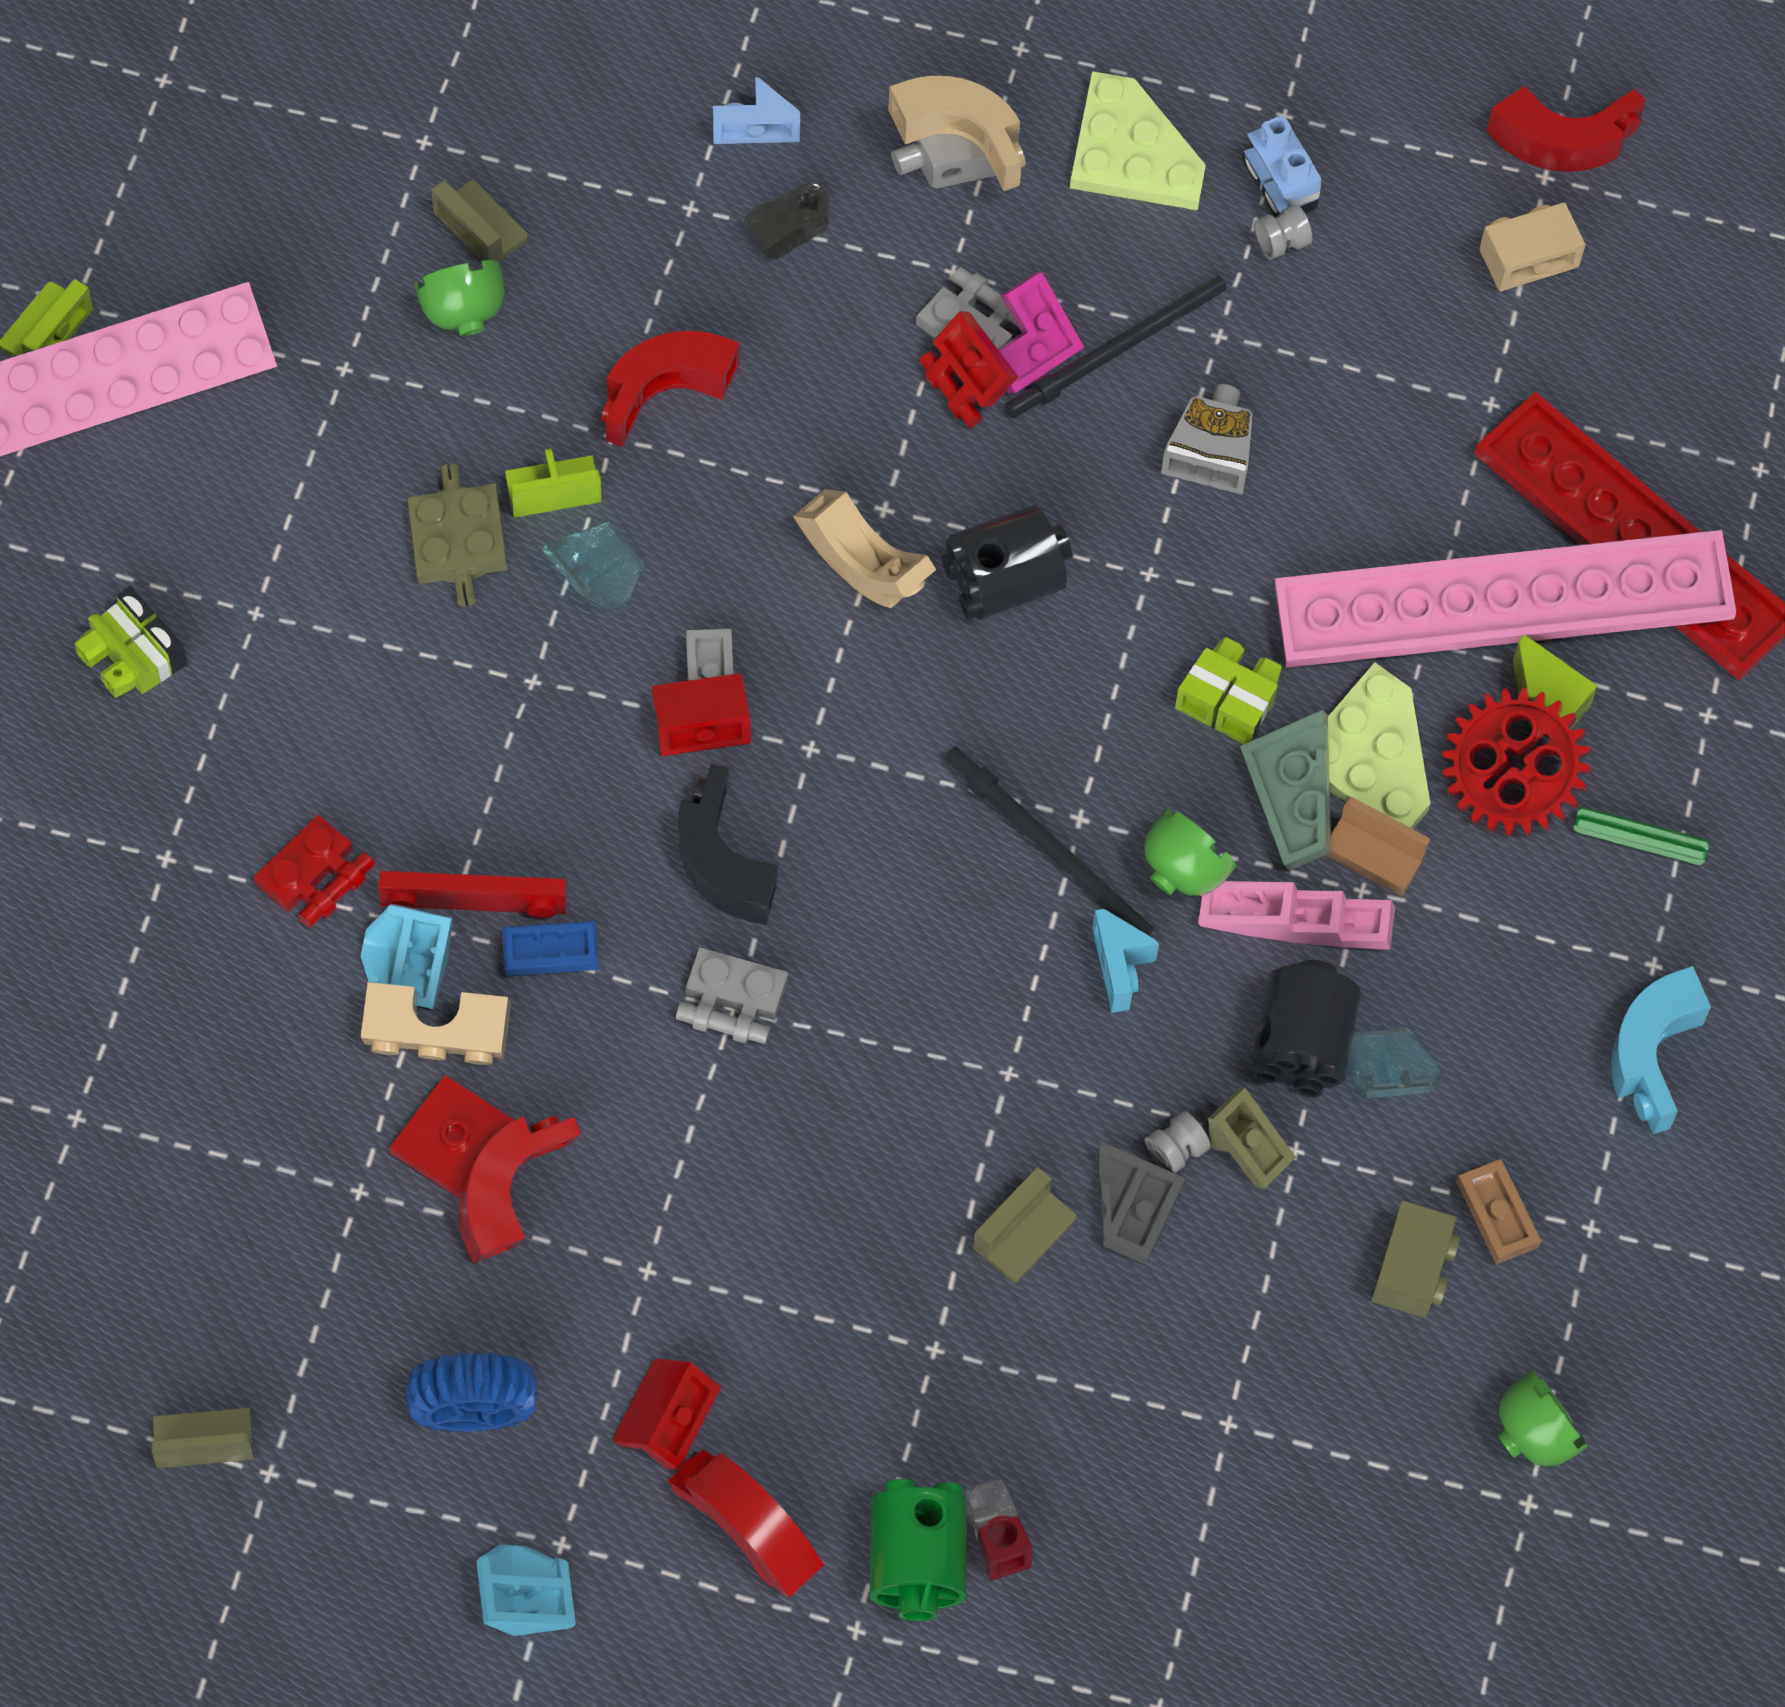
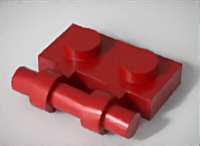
[919,311,1018,428]
[254,815,375,928]

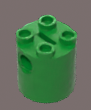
[870,1479,967,1621]

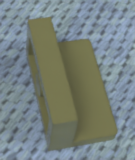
[431,180,528,262]
[973,1167,1077,1283]
[151,1408,254,1468]

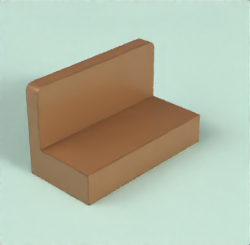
[1325,797,1430,897]

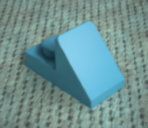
[1092,909,1159,1013]

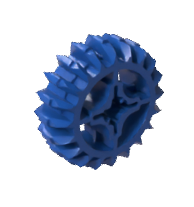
[406,1351,538,1433]

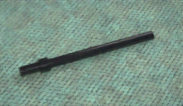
[1005,276,1226,419]
[944,746,1154,936]

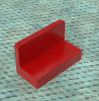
[652,673,751,756]
[613,1359,721,1470]

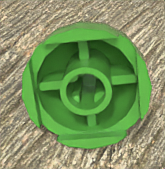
[414,260,506,337]
[1144,807,1237,896]
[1497,1368,1589,1467]

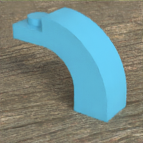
[1611,966,1711,1134]

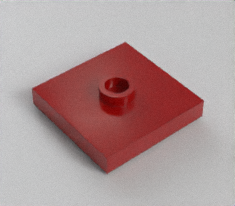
[389,1075,514,1198]

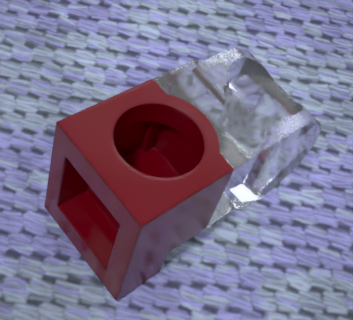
[963,1478,1032,1581]

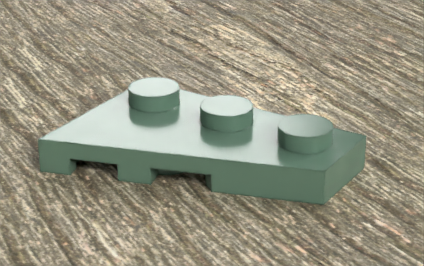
[1240,710,1331,871]

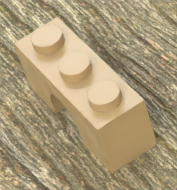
[361,982,511,1065]

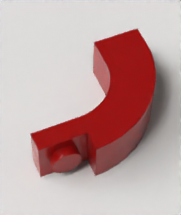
[1486,86,1646,172]
[601,331,740,447]
[458,1116,581,1264]
[668,1449,824,1598]

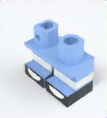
[1242,116,1322,218]

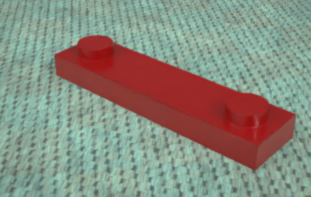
[378,871,567,919]

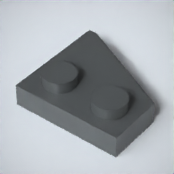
[1098,1142,1185,1265]

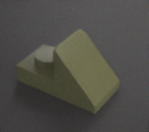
[1209,1087,1296,1189]

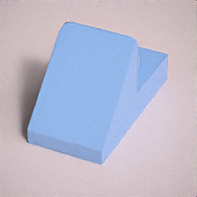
[713,77,800,144]

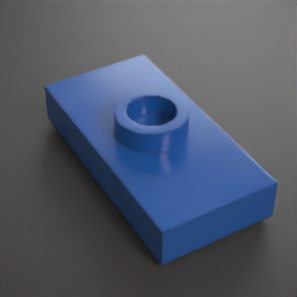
[502,921,599,976]

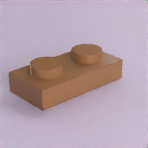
[1456,1159,1542,1264]

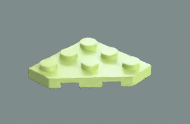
[1070,71,1206,210]
[1328,662,1430,829]

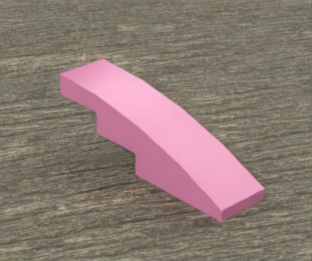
[1198,881,1395,950]

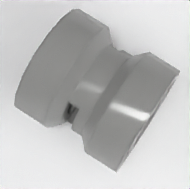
[1254,204,1313,260]
[1144,1111,1211,1174]

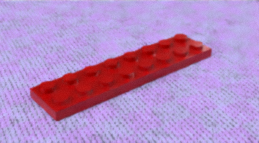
[1474,391,1785,681]

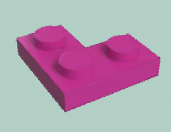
[998,272,1084,394]

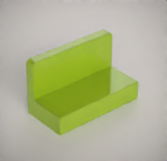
[0,279,93,357]

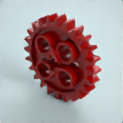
[1442,688,1592,837]

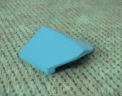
[361,904,453,1009]
[476,1544,576,1636]

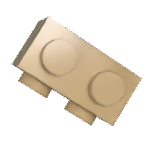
[1479,202,1586,292]

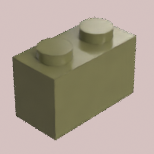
[1371,1200,1461,1318]

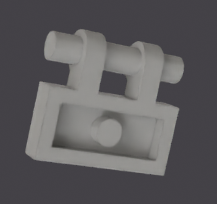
[916,267,1019,349]
[676,947,788,1045]

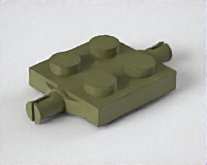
[407,464,508,607]

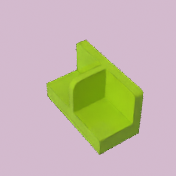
[505,448,602,518]

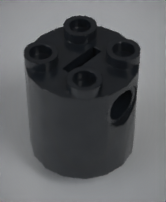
[941,505,1072,620]
[1252,960,1362,1098]

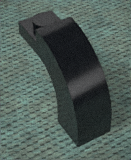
[679,764,778,925]

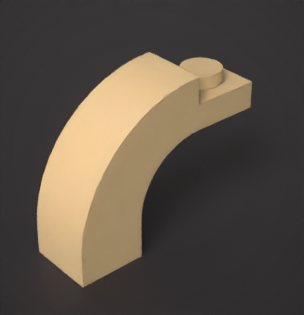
[888,76,1025,191]
[793,489,936,608]

